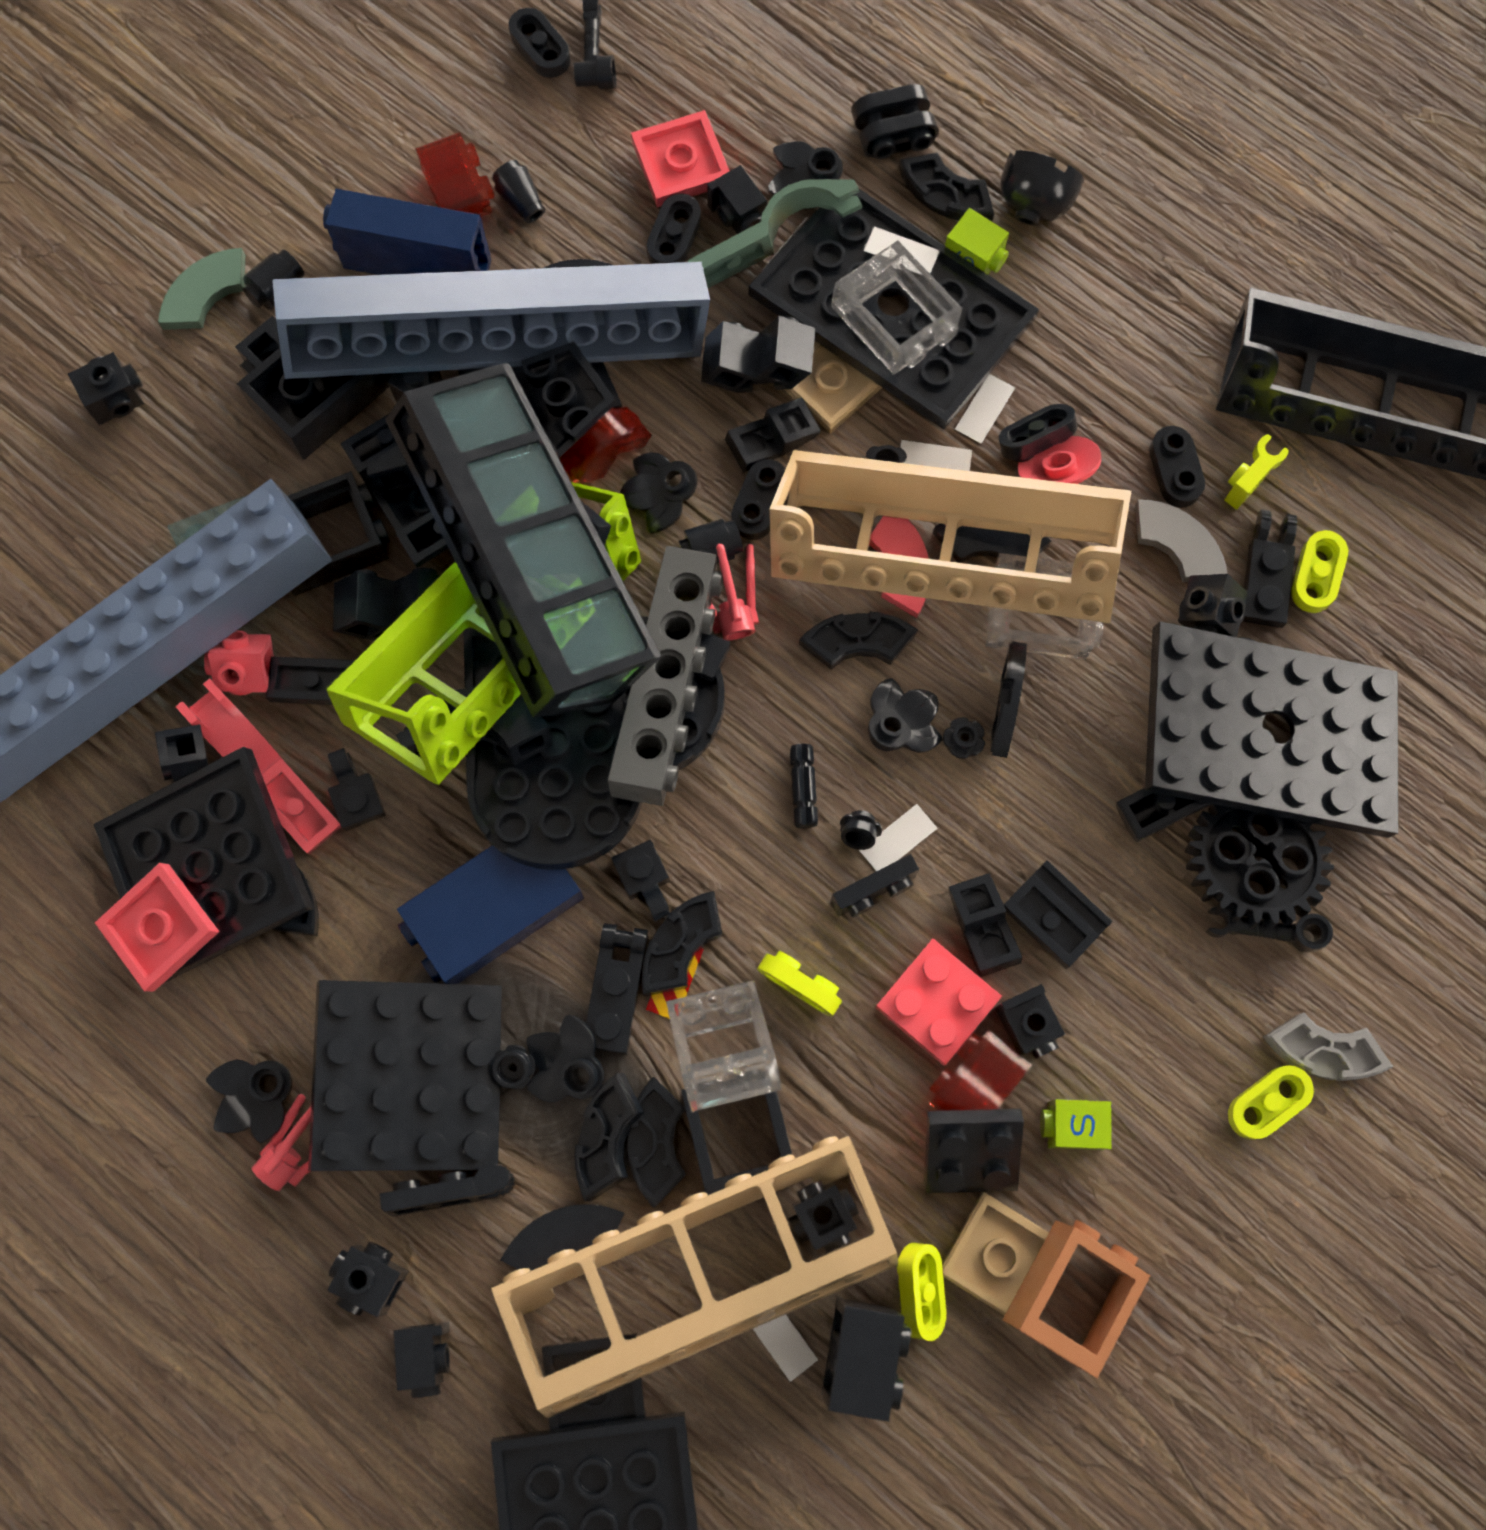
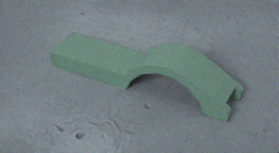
[688,179,862,288]

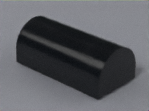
[1116,788,1212,842]

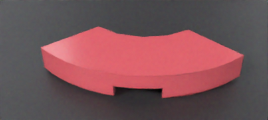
[869,516,929,618]

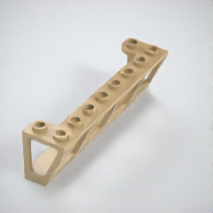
[769,450,1131,623]
[491,1136,898,1418]

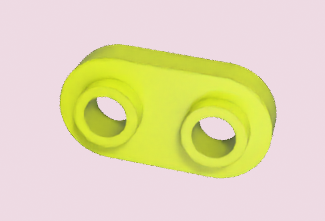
[1291,530,1348,613]
[757,951,842,1017]
[1228,1065,1314,1139]
[897,1243,946,1341]

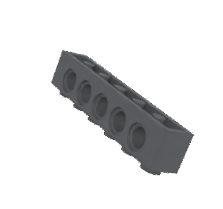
[608,546,723,806]

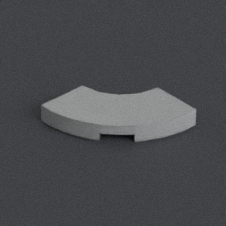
[1135,499,1228,582]
[1263,1012,1393,1081]

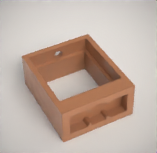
[1002,1220,1151,1378]

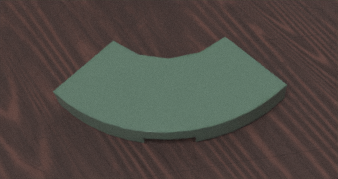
[158,248,246,330]

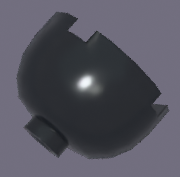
[1000,150,1084,226]

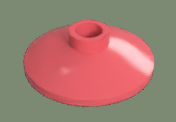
[1017,436,1102,484]

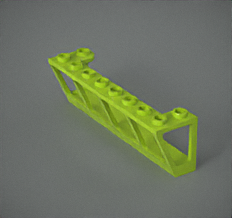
[326,482,641,785]

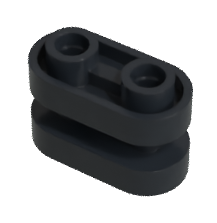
[851,84,939,159]

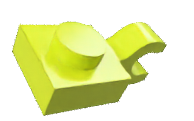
[1224,434,1289,510]

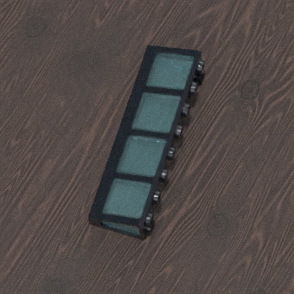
[385,363,662,718]

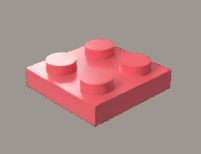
[631,110,729,207]
[95,863,219,992]
[875,938,1002,1066]

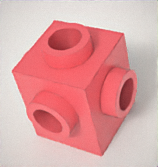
[204,630,274,696]

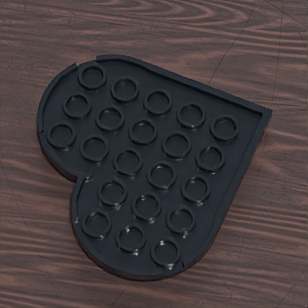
[463,616,725,870]

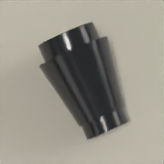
[492,160,546,224]

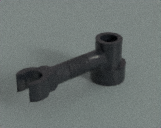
[574,0,617,90]
[1206,907,1333,952]

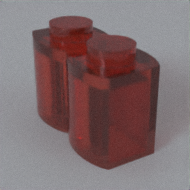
[415,132,495,217]
[929,1030,1031,1111]

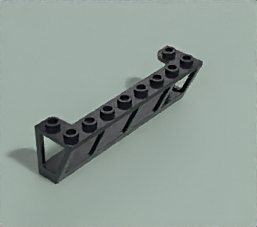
[1216,287,1486,480]

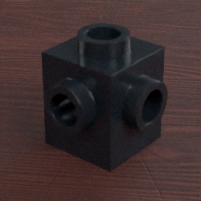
[68,352,144,426]
[1178,574,1249,637]
[788,1180,859,1253]
[327,1241,409,1317]

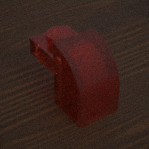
[559,406,652,484]

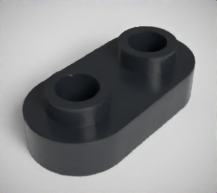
[508,8,570,78]
[647,194,701,264]
[999,404,1078,462]
[1149,426,1205,508]
[731,459,786,540]

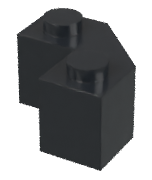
[701,316,815,393]
[333,568,441,640]

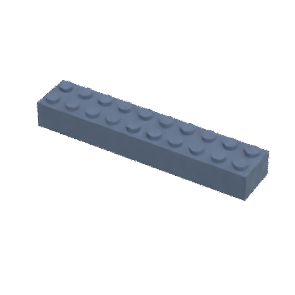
[273,262,710,379]
[0,479,332,803]

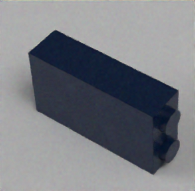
[323,189,491,275]
[397,845,585,984]

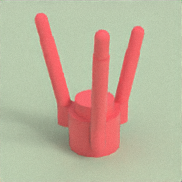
[710,544,759,641]
[251,1094,311,1191]

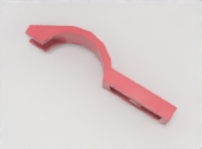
[176,679,341,854]

